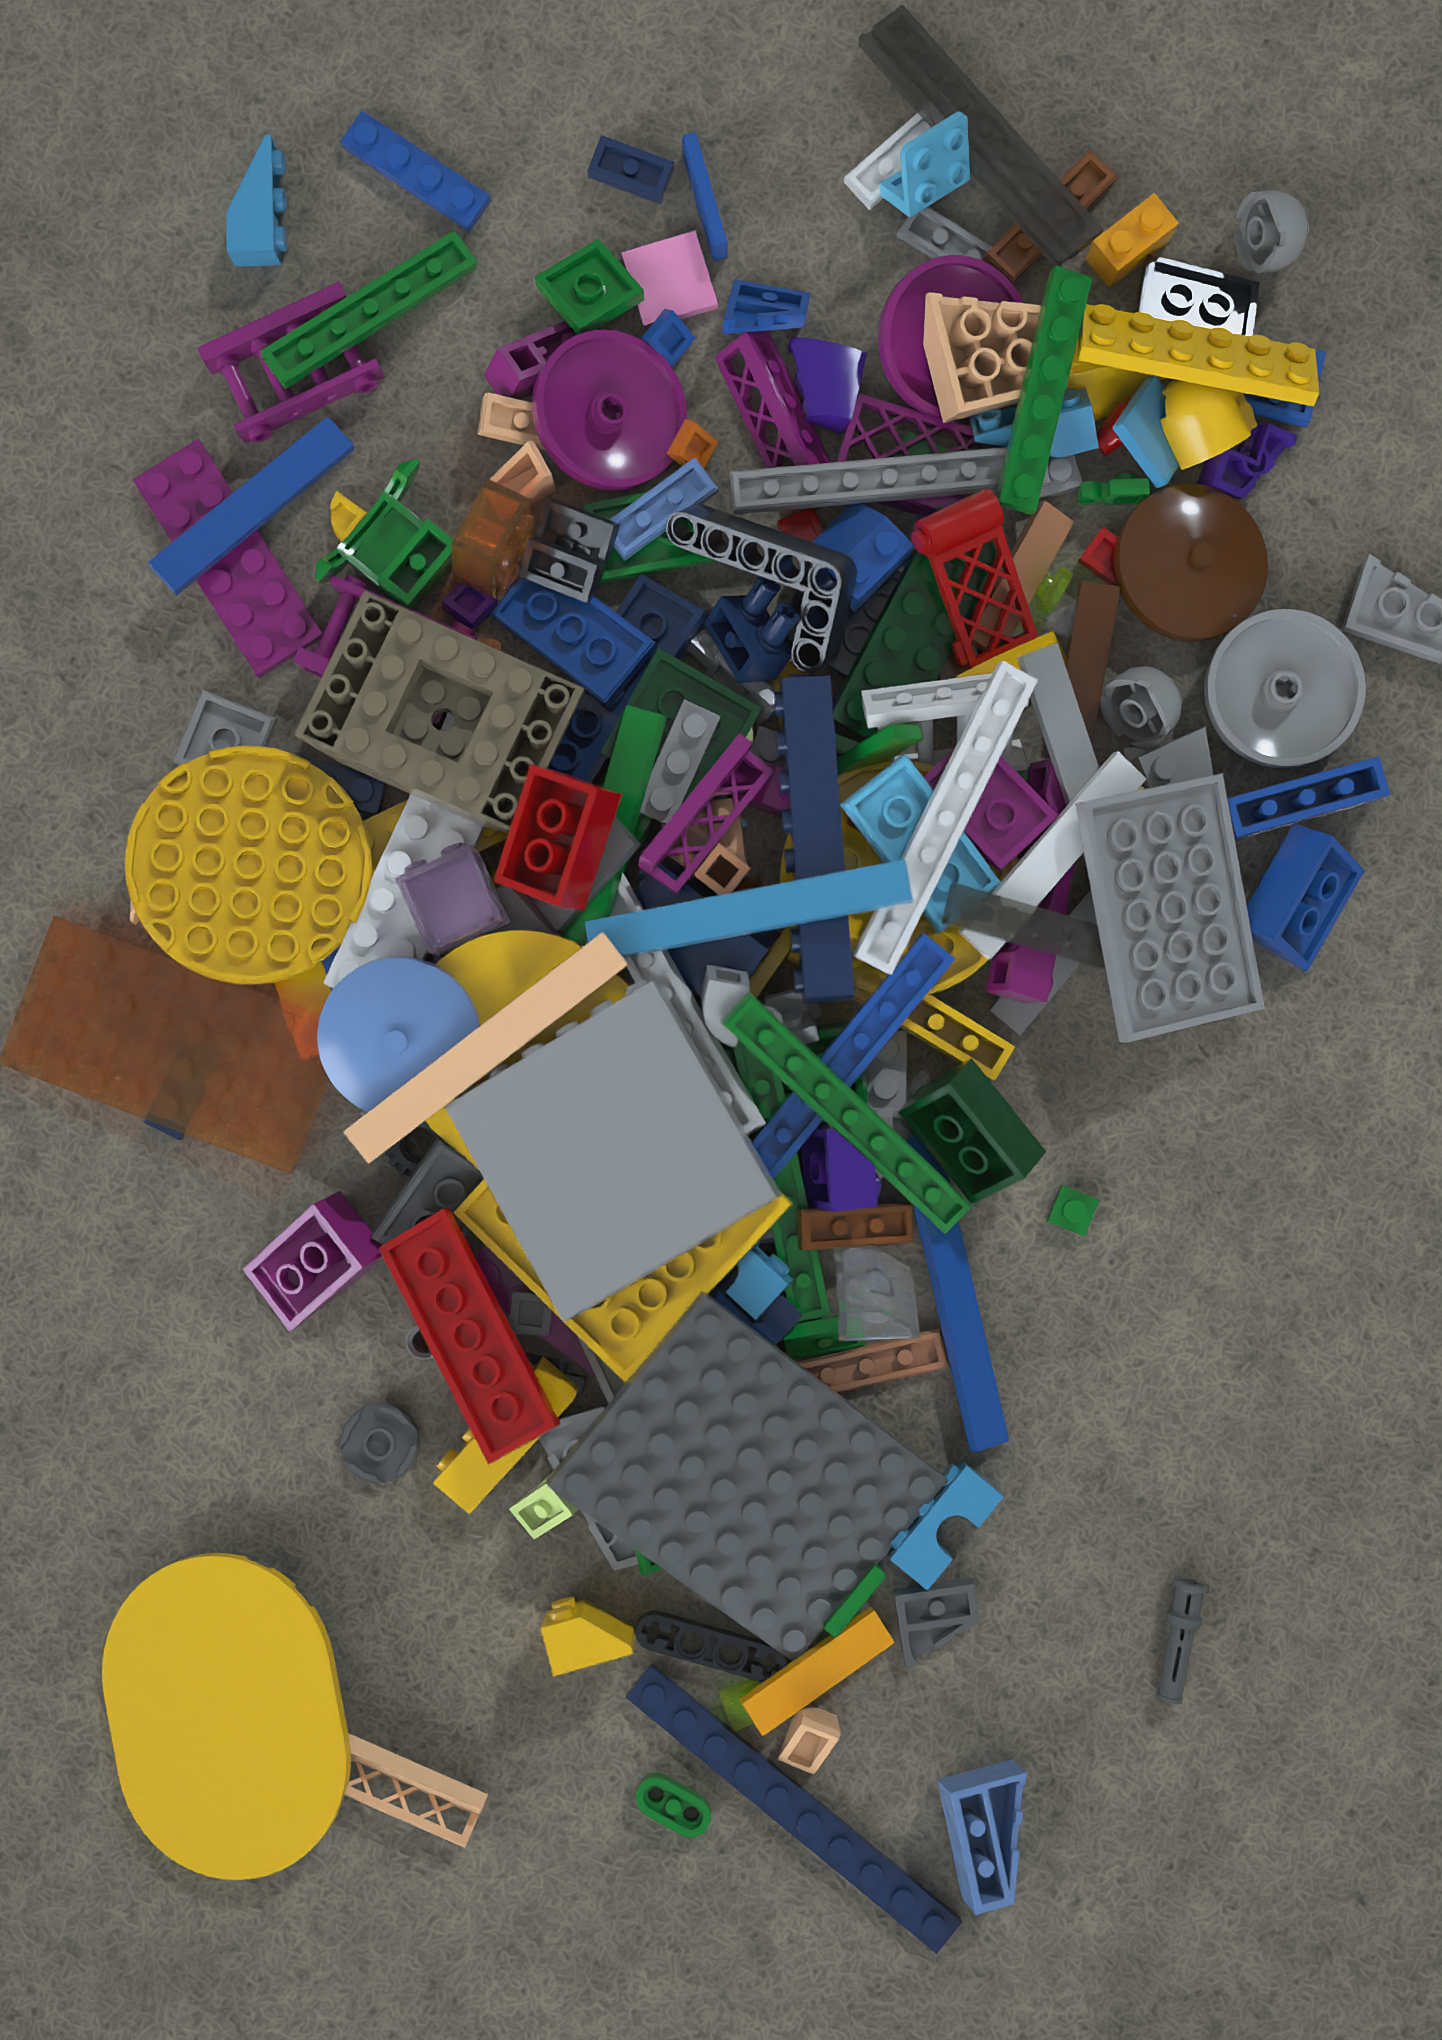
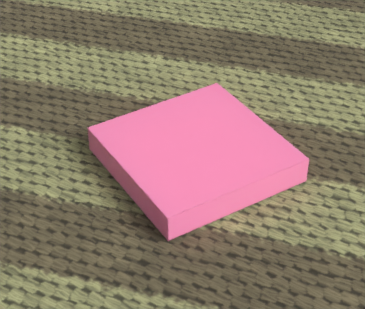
[621,231,718,331]

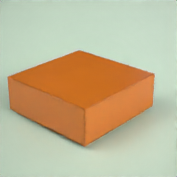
[666,420,719,469]

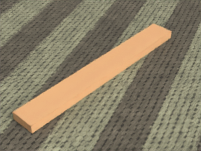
[343,932,628,1164]

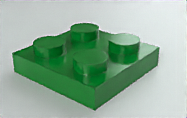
[535,238,645,335]

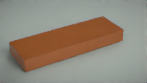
[797,1202,914,1250]

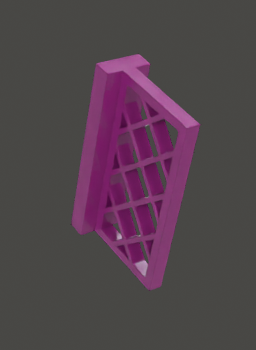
[837,393,1003,517]

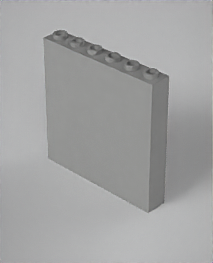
[445,979,782,1321]

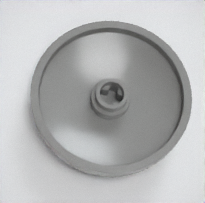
[1204,609,1366,769]

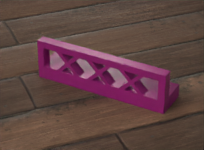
[714,331,831,468]
[638,733,774,895]

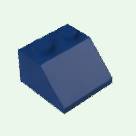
[812,503,914,612]

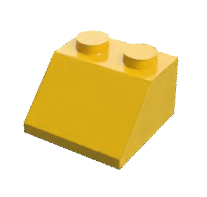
[540,1596,636,1676]

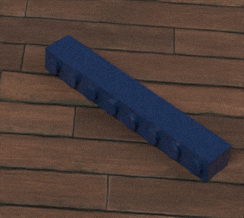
[773,676,854,1004]

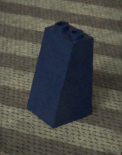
[635,856,781,996]

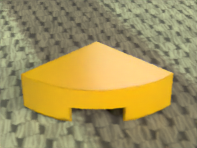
[330,491,367,542]

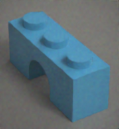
[726,1241,793,1320]
[888,1460,1004,1591]

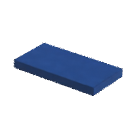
[490,577,658,707]

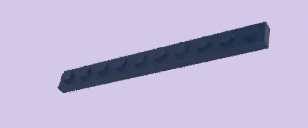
[626,1663,962,1954]

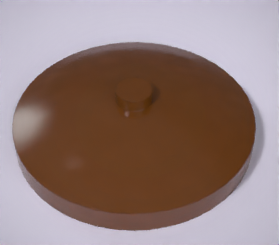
[1114,483,1268,642]

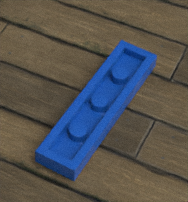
[340,110,491,232]

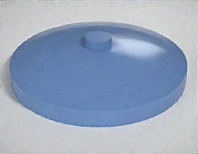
[317,956,481,1112]

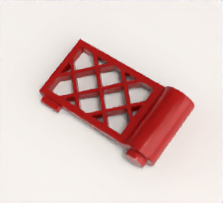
[911,488,1038,669]

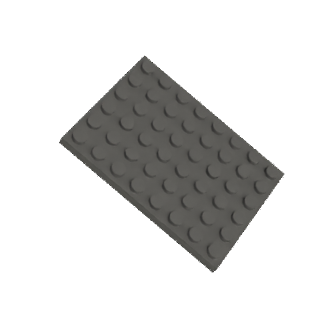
[546,1291,948,1661]

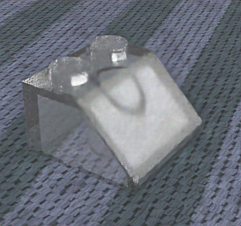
[833,1246,920,1341]

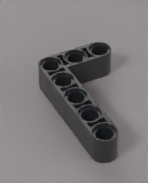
[666,504,857,673]

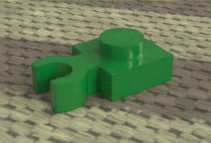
[1077,473,1150,506]

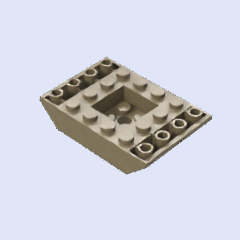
[295,591,585,833]

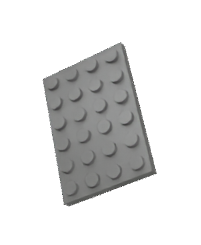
[1075,773,1265,1043]

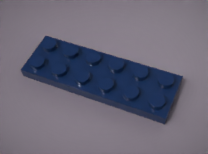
[548,574,708,785]

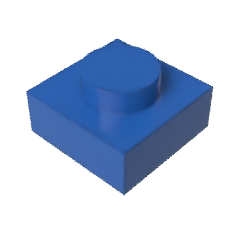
[641,309,695,367]

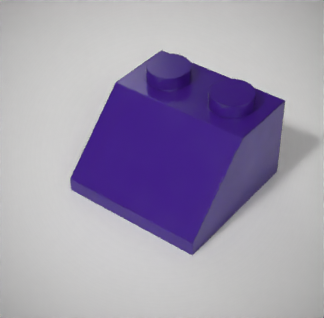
[799,1127,881,1212]

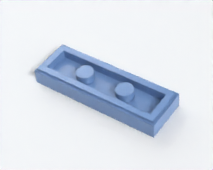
[610,458,718,561]

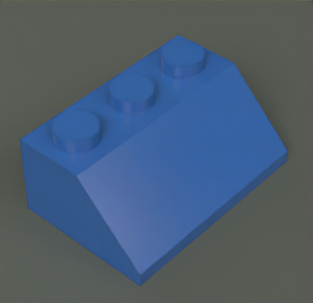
[1246,824,1365,972]

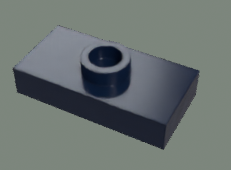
[587,135,674,204]

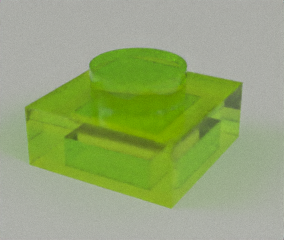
[1035,566,1074,616]
[719,1679,760,1732]

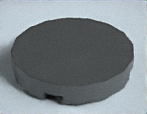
[340,1402,420,1484]

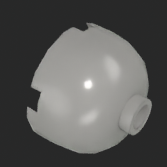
[1234,190,1309,274]
[1100,667,1182,748]

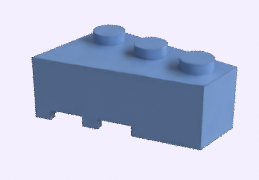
[937,1760,1027,1915]

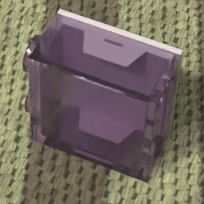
[395,842,510,956]

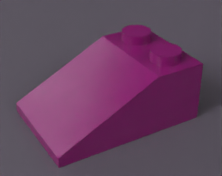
[242,1191,383,1332]

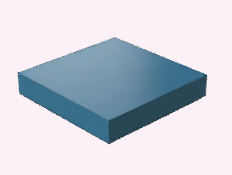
[1112,375,1179,488]

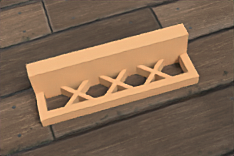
[344,1734,488,1848]

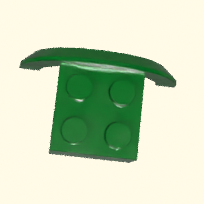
[315,459,460,610]

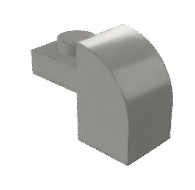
[701,965,783,1047]

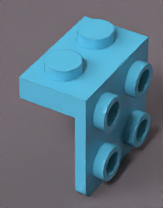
[879,112,970,218]

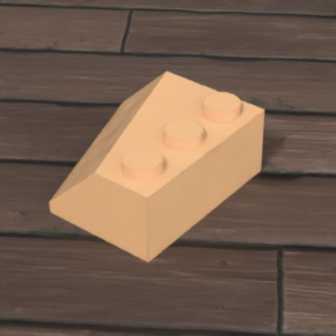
[923,292,1068,423]

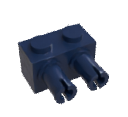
[703,575,800,683]

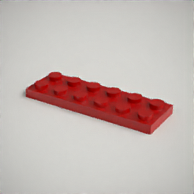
[379,1208,561,1465]

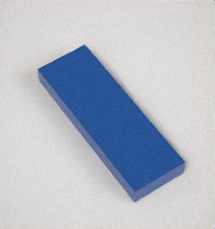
[681,132,728,262]

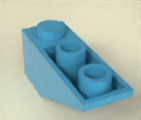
[226,135,288,267]
[970,388,1099,458]

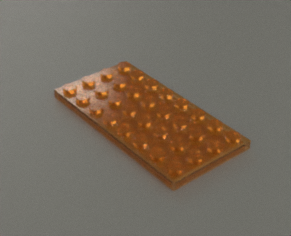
[0,916,329,1174]

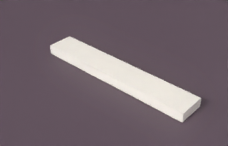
[958,752,1146,959]

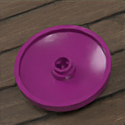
[878,255,1023,420]
[532,330,687,491]

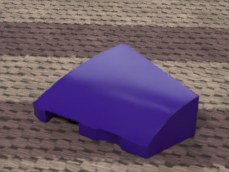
[787,337,867,434]
[1197,423,1298,499]

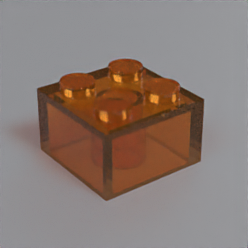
[451,479,534,598]

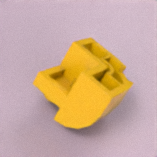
[1160,379,1258,470]

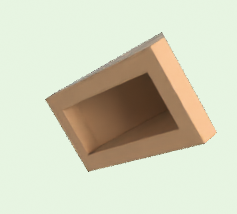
[485,440,556,518]
[777,1704,841,1774]

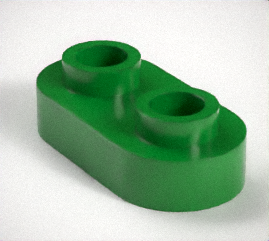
[636,1772,711,1838]

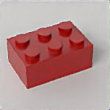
[494,764,622,911]

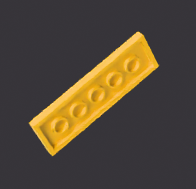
[1078,304,1319,406]

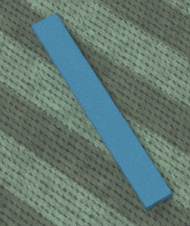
[585,860,913,958]

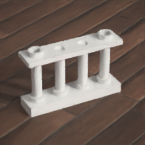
[861,669,1028,771]

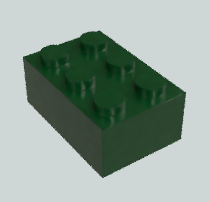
[898,1058,1046,1204]

